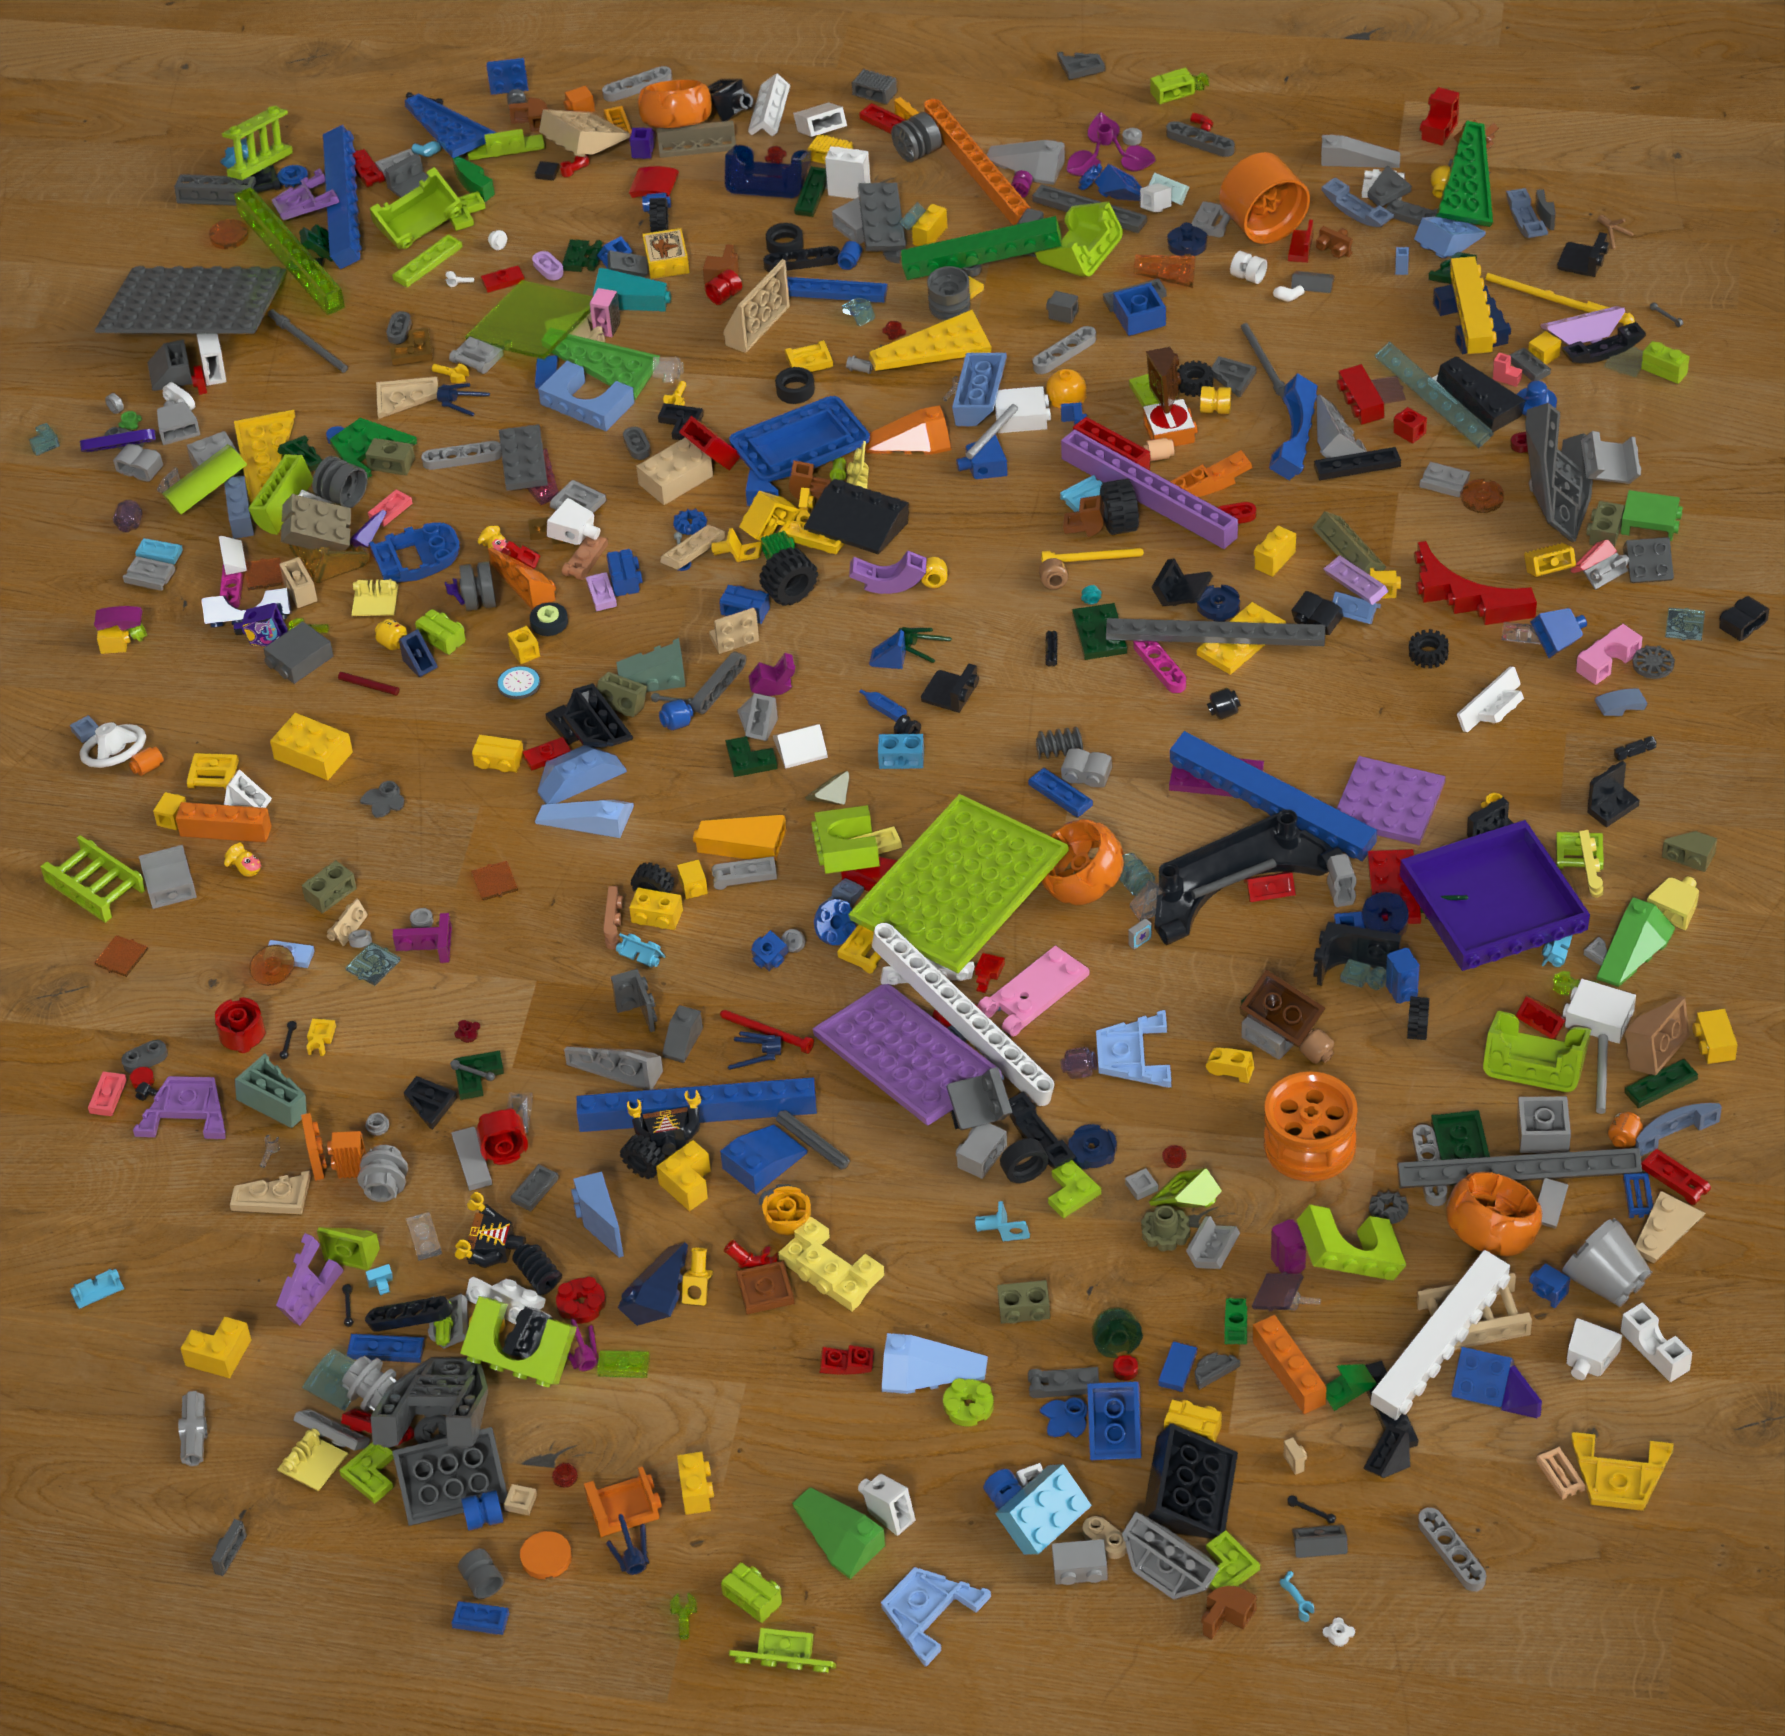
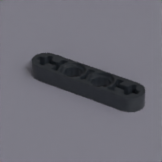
[763,246,840,272]
[365,1296,453,1332]

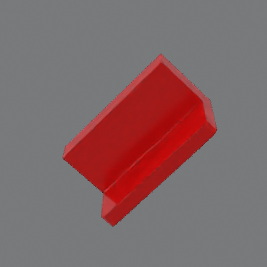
[1288,219,1313,263]
[1244,872,1296,902]

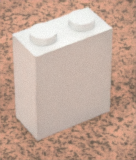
[793,102,847,137]
[825,146,870,199]
[196,333,226,386]
[995,386,1051,433]
[1563,979,1636,1044]

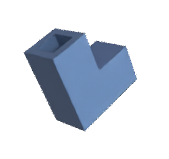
[1395,247,1409,275]

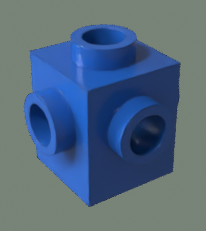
[751,930,788,971]

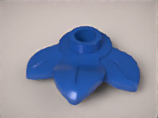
[1040,1397,1088,1438]

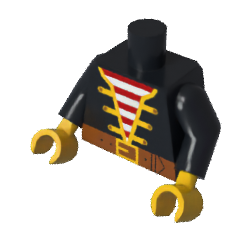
[627,1090,701,1155]
[455,1192,526,1268]

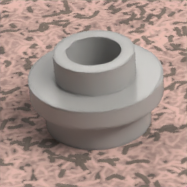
[365,1113,390,1135]

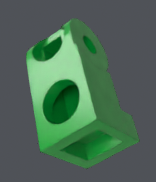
[1224,1298,1247,1344]

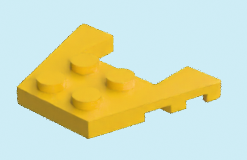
[1571,1432,1673,1511]

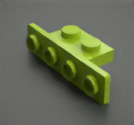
[467,129,545,160]
[729,1628,836,1673]

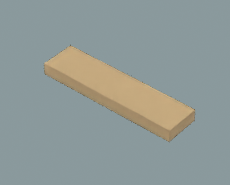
[660,525,725,570]

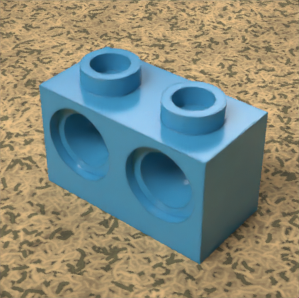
[878,734,924,769]

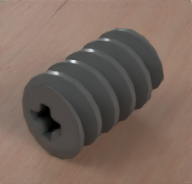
[1036,727,1083,760]

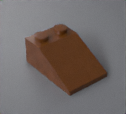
[1146,347,1181,414]
[1240,970,1326,1047]

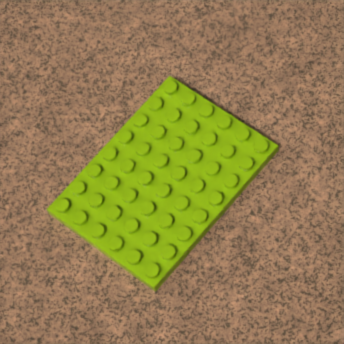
[848,794,1069,974]

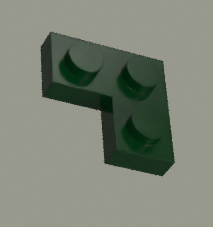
[299,224,333,262]
[725,736,777,777]
[454,1050,504,1100]

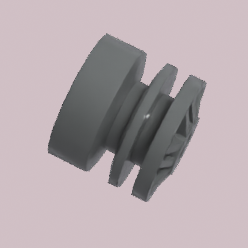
[891,112,942,163]
[927,266,970,320]
[312,456,368,508]

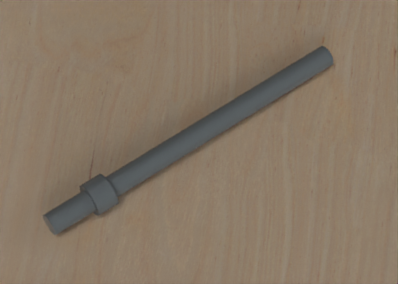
[268,309,348,373]
[1241,323,1285,404]

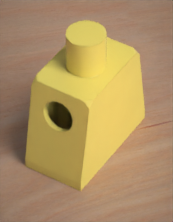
[1647,876,1699,930]

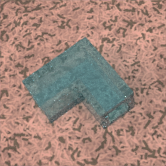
[899,202,926,230]
[29,423,60,456]

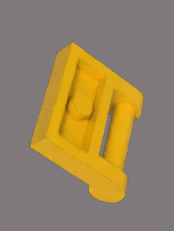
[785,340,833,372]
[187,753,239,790]
[837,925,882,974]

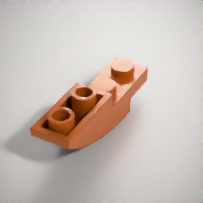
[1170,450,1252,497]

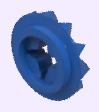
[1078,163,1102,190]
[277,165,309,188]
[673,508,707,535]

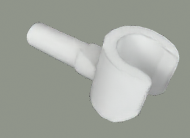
[446,271,474,287]

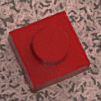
[191,365,207,395]

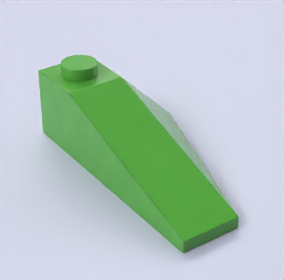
[1597,897,1675,987]
[792,1487,885,1579]

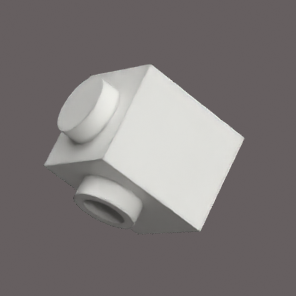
[1140,183,1171,212]

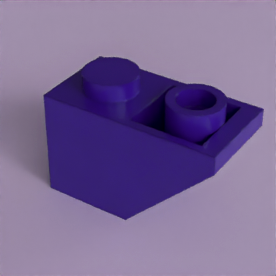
[630,128,656,159]

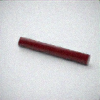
[338,672,399,696]

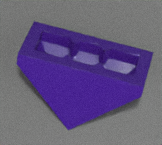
[1501,1365,1542,1418]

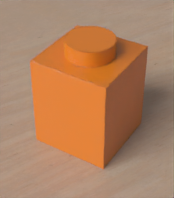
[564,85,595,112]

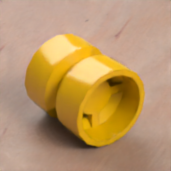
[1200,386,1231,414]

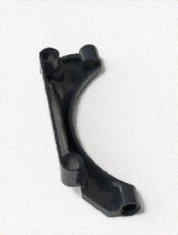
[1154,810,1343,945]

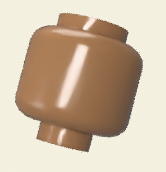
[1039,558,1068,590]
[1299,1029,1334,1064]

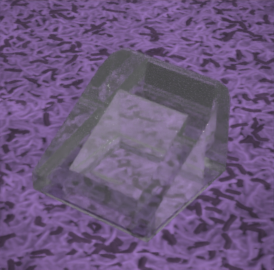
[157,467,180,493]

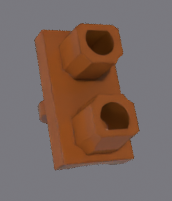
[1316,226,1353,259]

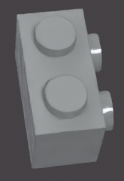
[956,1123,1007,1179]
[1052,1539,1107,1585]

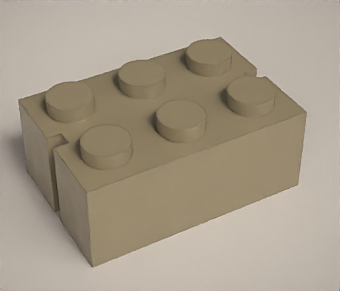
[281,494,351,556]

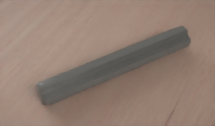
[776,1110,850,1170]

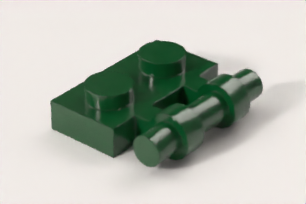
[562,239,603,272]

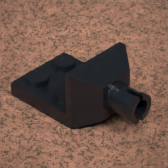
[708,79,753,122]

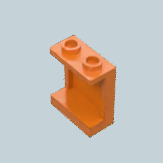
[584,1466,662,1537]

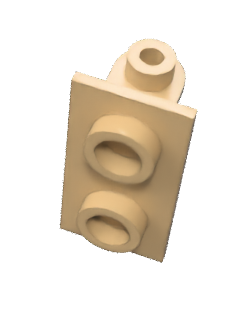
[327,898,368,946]

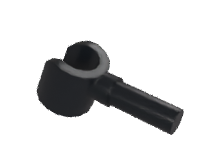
[135,1082,159,1101]

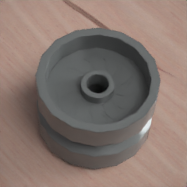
[459,561,496,611]

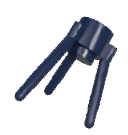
[437,383,490,416]
[728,1031,781,1070]
[606,1514,649,1575]

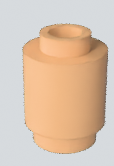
[1143,438,1174,461]

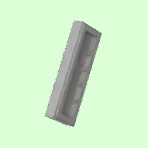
[293,1409,370,1451]

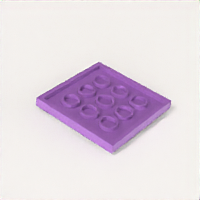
[1337,756,1446,845]

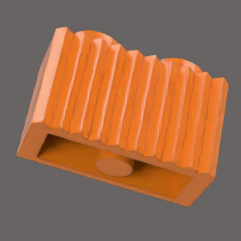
[327,1131,366,1179]

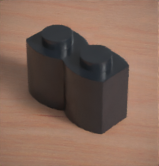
[1291,591,1344,635]
[1719,596,1770,641]

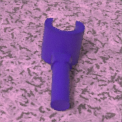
[445,578,465,605]

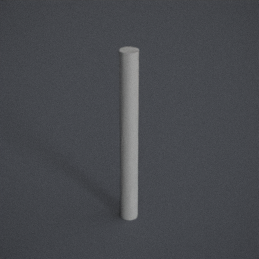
[966,404,1018,459]
[1596,1034,1608,1114]

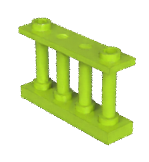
[222,106,293,180]
[40,835,145,923]

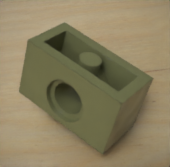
[365,438,415,476]

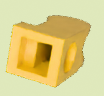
[1206,1048,1255,1083]

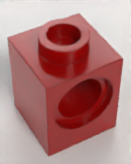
[1393,407,1427,444]

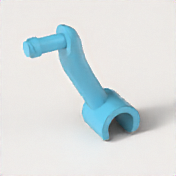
[1279,1571,1314,1622]

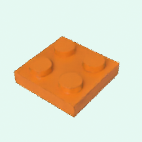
[301,1113,327,1181]

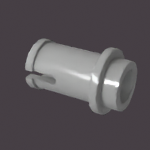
[846,355,873,374]

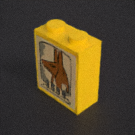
[642,228,689,279]

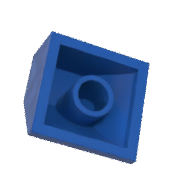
[1094,164,1143,201]

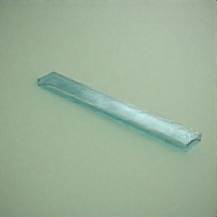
[1375,341,1494,448]

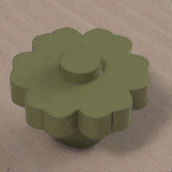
[1141,1206,1190,1251]

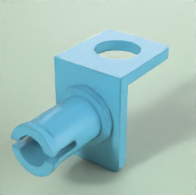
[975,1201,1030,1241]

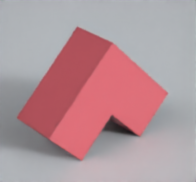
[1493,352,1522,387]

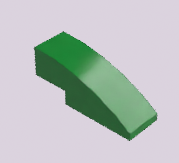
[452,156,495,202]

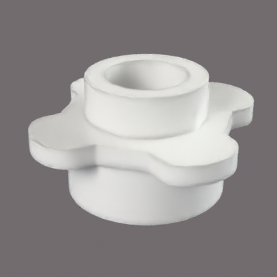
[1323,1618,1355,1646]

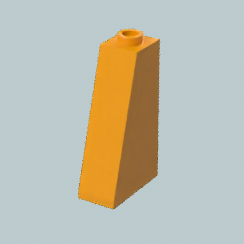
[693,815,787,863]

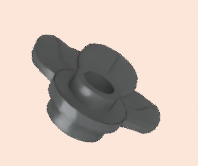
[360,781,404,818]

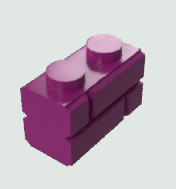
[1271,1219,1306,1277]

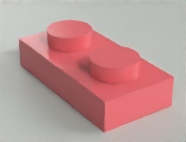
[368,489,413,527]
[88,1072,127,1116]

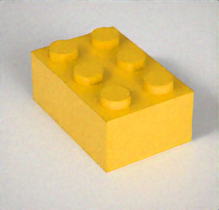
[270,713,353,780]

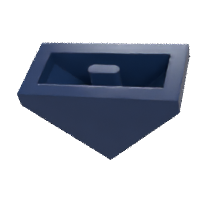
[399,629,438,677]

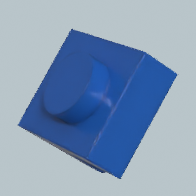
[1061,403,1087,425]

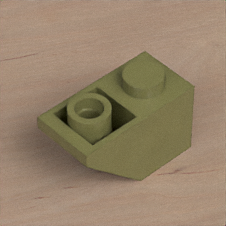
[1662,831,1717,872]

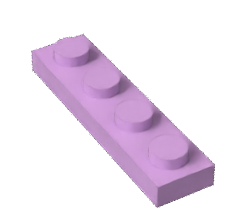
[1324,555,1389,605]

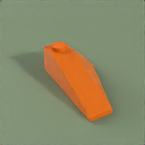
[865,405,951,454]
[488,547,556,610]

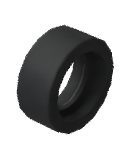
[766,223,803,254]
[775,367,815,404]
[1000,1138,1049,1183]

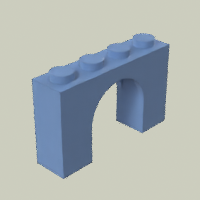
[538,361,635,431]

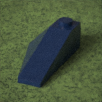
[618,1242,688,1326]

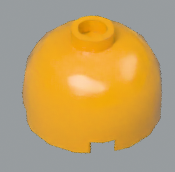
[1046,369,1086,408]
[762,1186,811,1236]

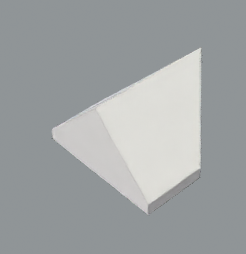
[224,770,272,808]

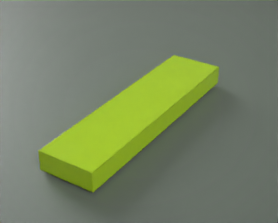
[392,235,463,288]

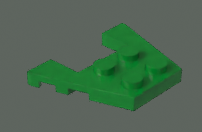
[330,418,417,479]

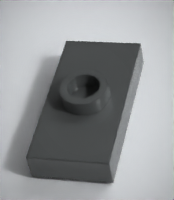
[607,250,648,277]
[1509,348,1551,381]
[510,1164,559,1212]
[211,1519,247,1576]

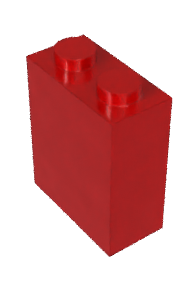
[679,416,740,471]

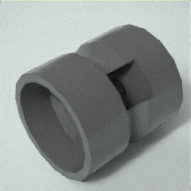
[458,1549,504,1599]

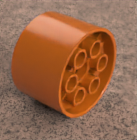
[1219,152,1310,244]

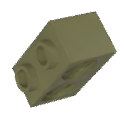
[1586,501,1625,548]
[597,672,647,717]
[302,860,357,914]
[997,1280,1050,1324]

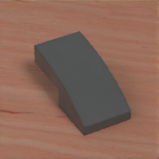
[1535,189,1555,230]

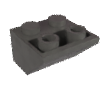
[148,340,192,391]

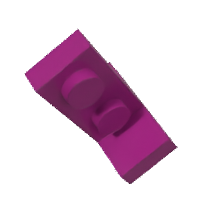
[393,913,452,963]

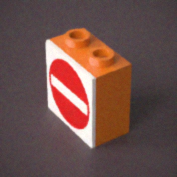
[1143,399,1197,447]

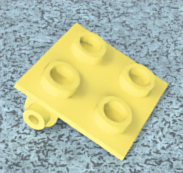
[846,441,869,489]
[352,579,398,616]
[277,1428,348,1491]

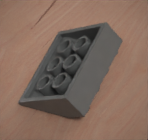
[392,1427,507,1526]

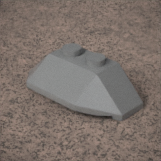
[1122,1512,1219,1600]

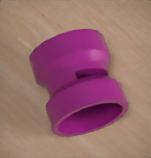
[1011,170,1033,198]

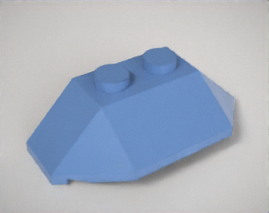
[538,745,627,804]

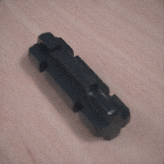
[1045,631,1057,667]
[1614,736,1657,761]

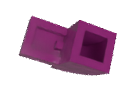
[748,653,795,696]

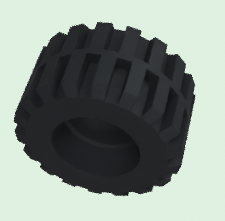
[1100,479,1139,535]
[759,547,818,606]

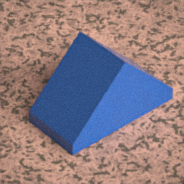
[746,469,779,506]
[869,630,906,669]

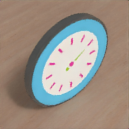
[497,666,541,699]

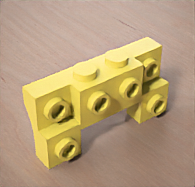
[778,1216,884,1311]

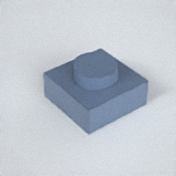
[70,715,99,743]

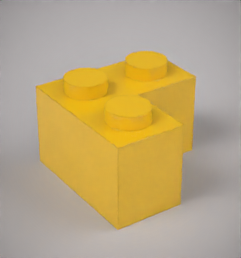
[739,491,800,541]
[656,1140,711,1211]
[180,1317,251,1379]

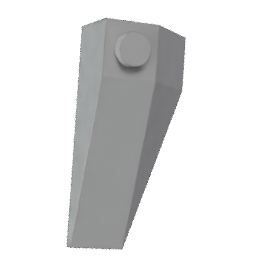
[1321,135,1400,168]
[986,140,1065,185]
[1317,394,1367,458]
[564,1047,663,1090]

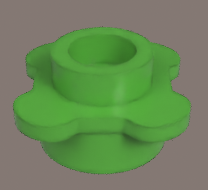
[118,411,142,430]

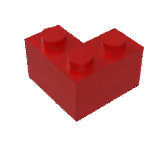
[1420,87,1460,146]

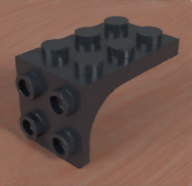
[1313,922,1402,986]

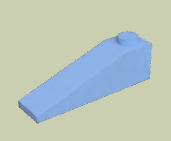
[535,800,634,838]
[882,1333,988,1394]

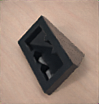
[1363,1424,1410,1478]

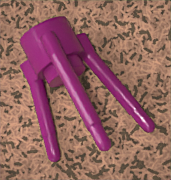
[567,1319,600,1371]

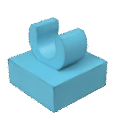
[366,1264,393,1295]

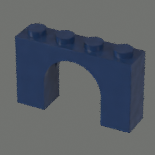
[1433,284,1511,354]

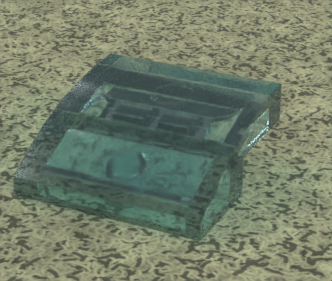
[302,1349,356,1411]

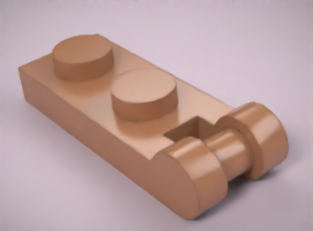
[562,536,608,580]
[603,886,623,949]

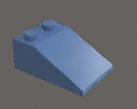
[1414,217,1486,258]
[571,1171,624,1257]

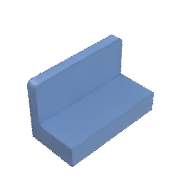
[1332,591,1381,624]

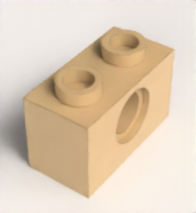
[279,557,317,608]

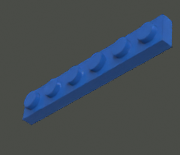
[787,277,888,303]

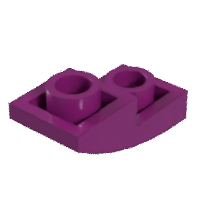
[94,606,142,631]

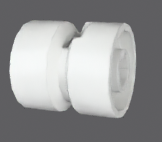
[1230,251,1267,284]

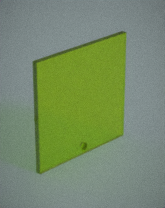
[465,280,593,360]

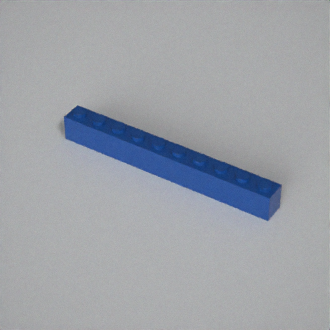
[323,125,361,269]
[1170,731,1377,862]
[577,1077,817,1132]

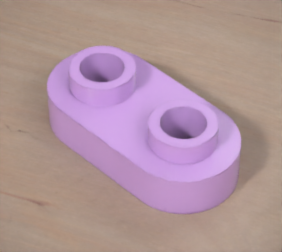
[532,251,564,281]

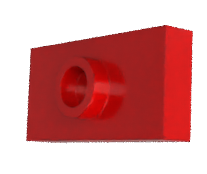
[481,265,525,293]
[522,737,571,771]

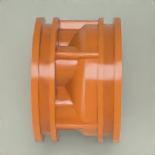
[1264,1072,1358,1181]

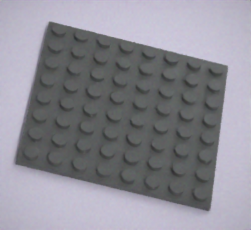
[95,266,287,334]

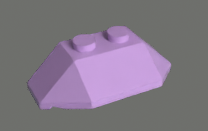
[1541,306,1625,345]

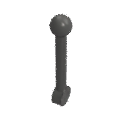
[1650,303,1683,327]
[651,693,693,706]
[450,1060,495,1081]

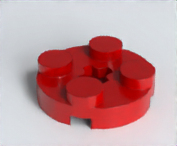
[556,1277,606,1324]

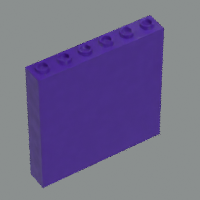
[1400,820,1590,971]

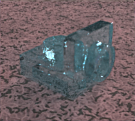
[841,297,875,326]

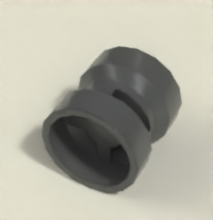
[507,89,527,107]

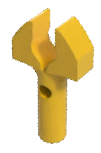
[432,364,469,384]
[663,381,686,406]

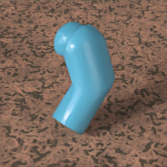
[411,141,441,157]

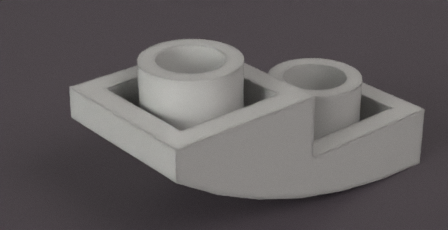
[1538,1178,1568,1229]

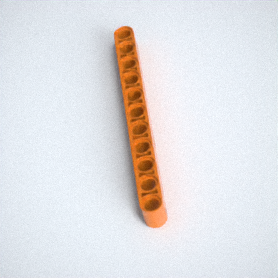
[924,99,1031,225]

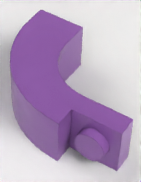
[849,550,927,594]

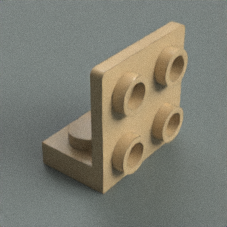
[709,608,759,654]

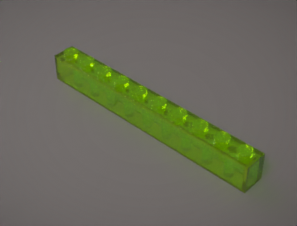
[234,187,345,315]

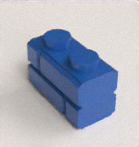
[606,549,643,597]
[719,585,770,624]
[1386,948,1420,1004]

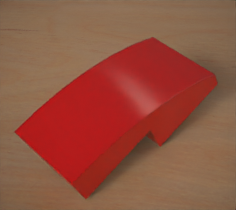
[819,1345,874,1375]

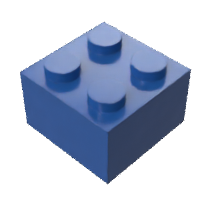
[1113,283,1166,336]

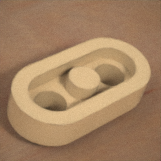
[1083,1516,1127,1559]

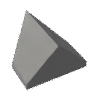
[737,693,778,741]

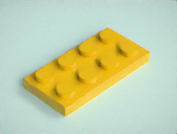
[1197,602,1286,675]

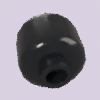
[1207,687,1241,720]

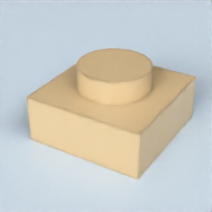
[1284,1438,1307,1475]
[504,1484,537,1516]

